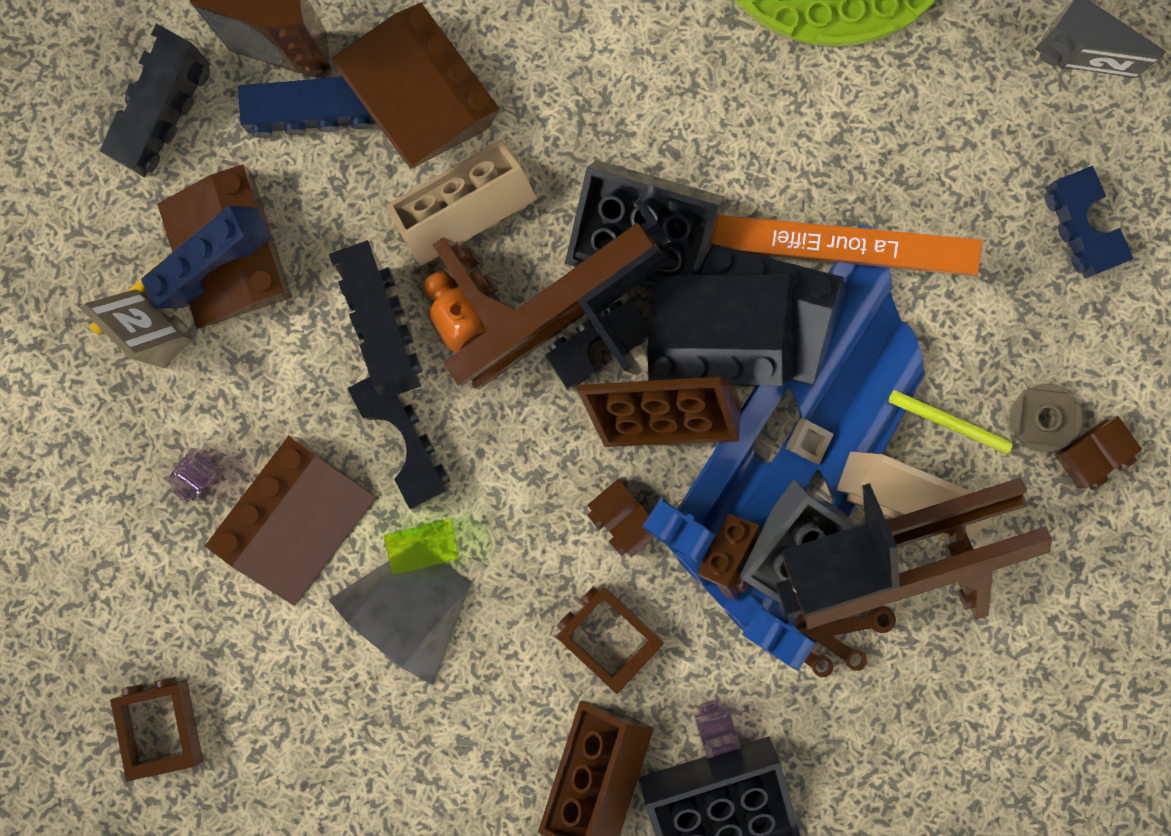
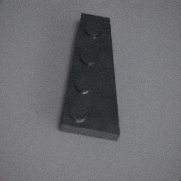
[99,23,211,178]
[329,240,423,400]

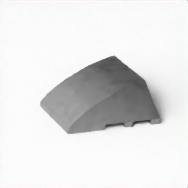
[328,541,471,685]

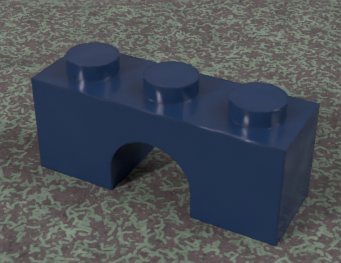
[1045,165,1133,279]

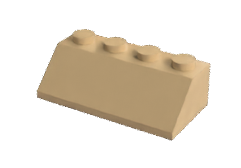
[386,140,537,267]
[837,452,993,542]

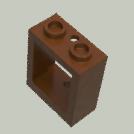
[556,585,664,694]
[110,676,203,782]

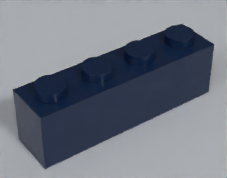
[238,77,376,138]

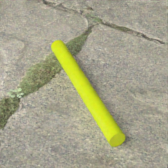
[889,390,1013,454]

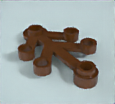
[795,605,896,677]

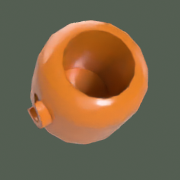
[423,271,487,353]

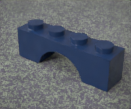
[141,206,272,309]

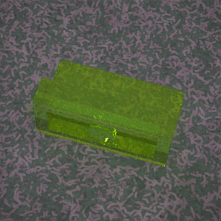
[383,518,460,575]

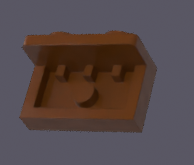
[698,514,762,602]

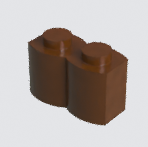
[1054,416,1142,490]
[587,479,655,558]

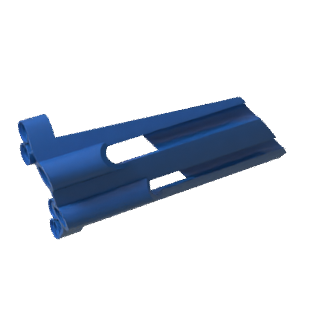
[642,225,925,671]

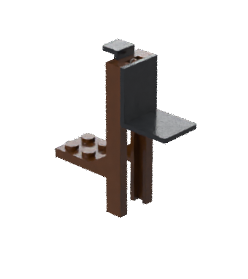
[433,198,669,389]
[776,477,1052,629]

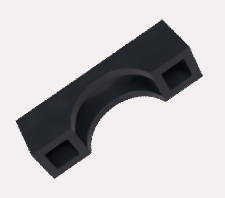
[347,377,451,510]

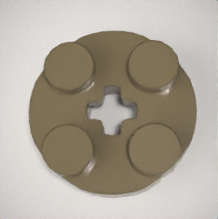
[1010,384,1083,452]

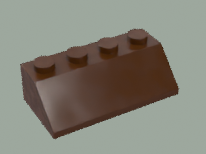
[538,701,654,836]

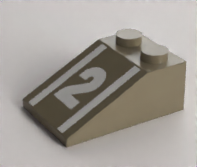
[80,289,192,368]

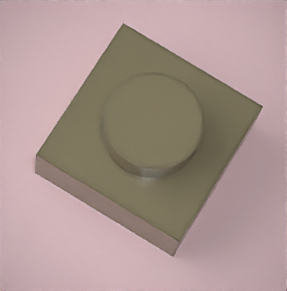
[785,418,833,465]

